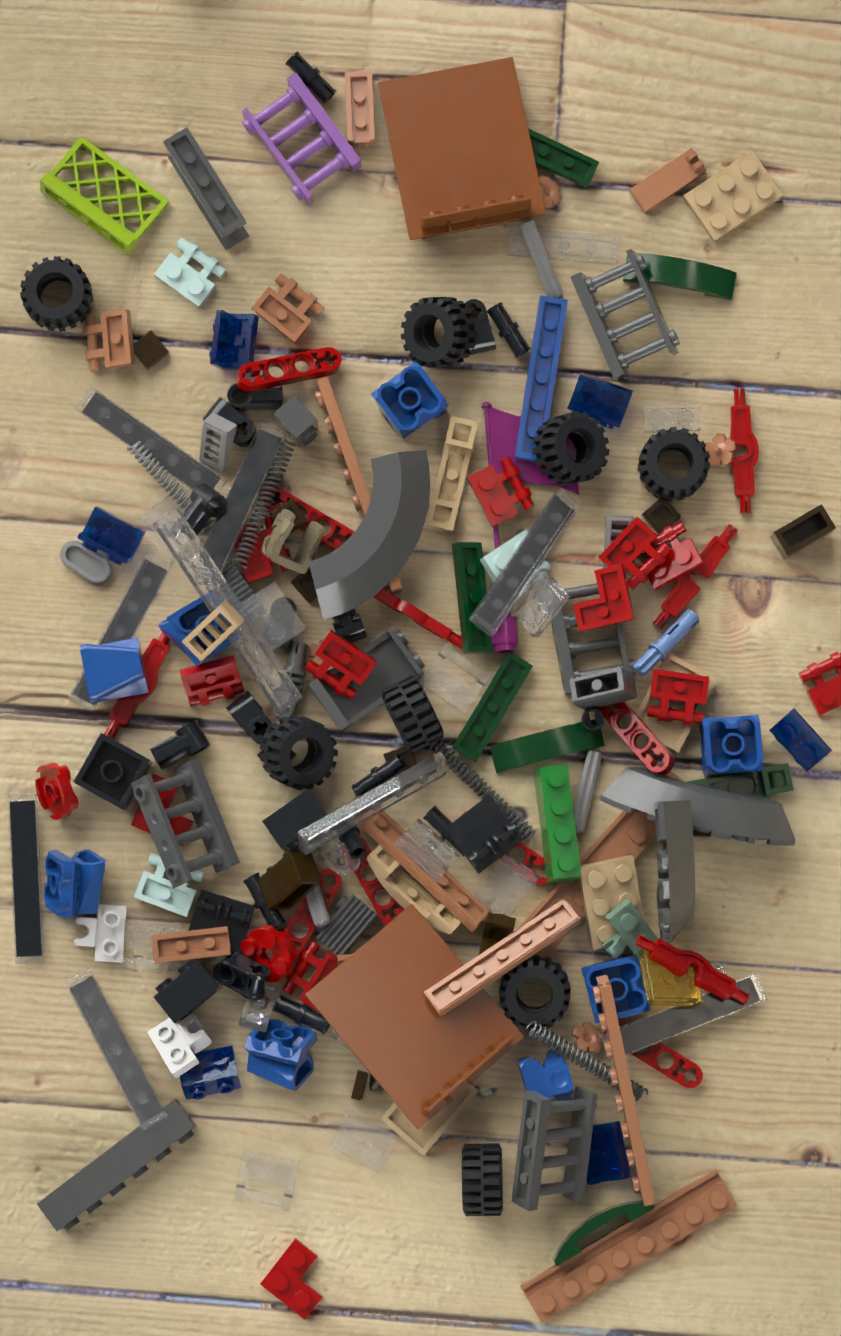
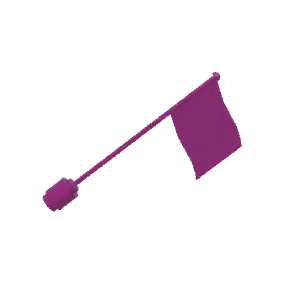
[481,402,579,653]

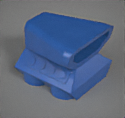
[371,362,449,439]
[158,592,240,666]
[80,637,148,703]
[699,715,763,777]
[44,849,106,918]
[581,955,651,1024]
[244,1019,318,1091]
[517,1048,574,1101]

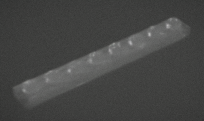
[153,508,303,714]

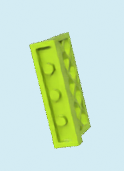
[40,136,169,256]

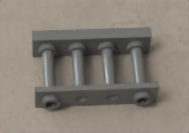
[163,127,249,250]
[571,249,680,381]
[544,580,636,695]
[131,758,240,889]
[512,1086,597,1211]

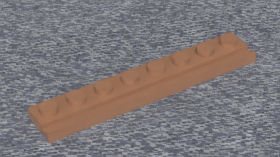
[314,377,402,595]
[518,771,683,958]
[592,975,656,1206]
[520,1169,737,1323]

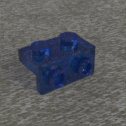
[209,310,259,371]
[567,372,633,429]
[77,506,146,565]
[769,708,832,772]
[180,1045,241,1100]
[586,1121,631,1185]

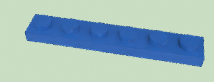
[514,295,568,462]

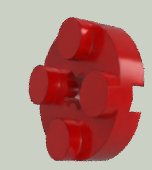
[35,762,79,820]
[240,925,296,983]

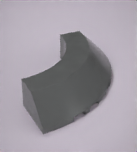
[309,450,430,620]
[600,767,796,846]
[654,800,695,944]

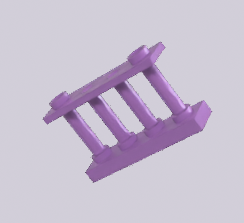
[242,73,362,205]

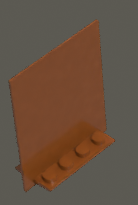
[378,57,546,240]
[305,904,524,1129]

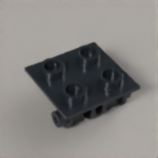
[444,795,523,874]
[188,889,255,957]

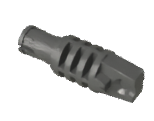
[275,641,309,718]

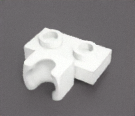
[73,904,126,963]
[148,1014,212,1078]

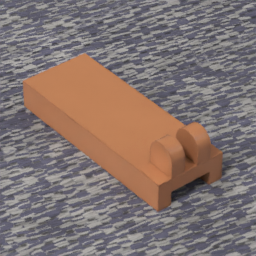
[345,71,375,148]
[629,148,707,214]
[151,926,232,964]

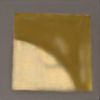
[638,949,703,1006]

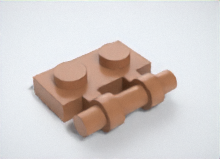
[252,273,324,344]
[83,309,135,372]

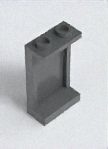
[309,627,425,733]

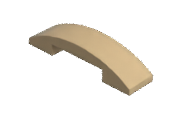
[426,416,478,531]
[367,844,461,935]

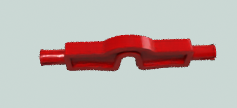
[730,388,759,514]
[652,524,738,630]
[373,589,463,650]
[104,632,171,740]
[635,934,750,1004]

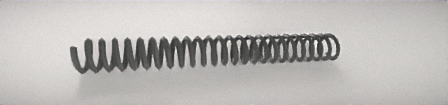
[233,439,296,569]
[429,739,536,841]
[525,1021,648,1101]

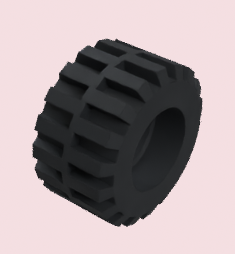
[20,256,93,332]
[401,297,478,368]
[532,412,609,486]
[638,427,710,501]
[382,675,444,753]
[260,715,338,790]
[499,955,571,1031]
[462,1143,503,1216]

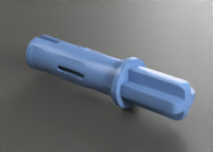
[634,609,700,676]

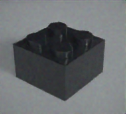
[73,733,153,811]
[262,789,328,851]
[153,960,222,1024]

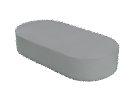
[60,540,112,585]

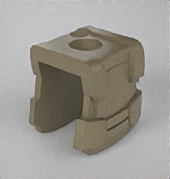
[261,509,324,574]

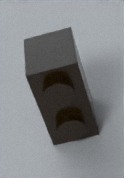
[770,504,836,560]
[258,849,322,910]

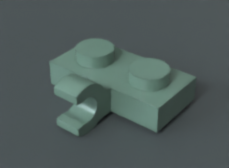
[602,899,658,961]

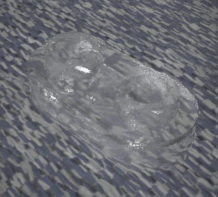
[307,832,360,875]

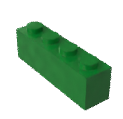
[534,765,581,884]

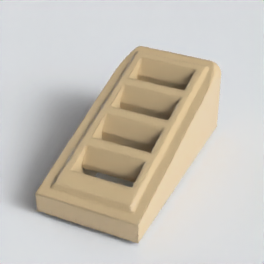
[181,600,244,662]

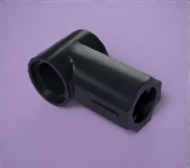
[227,383,283,412]
[174,484,227,542]
[333,609,367,643]
[150,720,210,770]

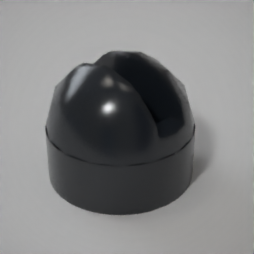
[582,708,604,731]

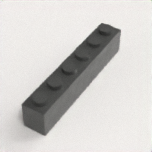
[37,1098,197,1232]

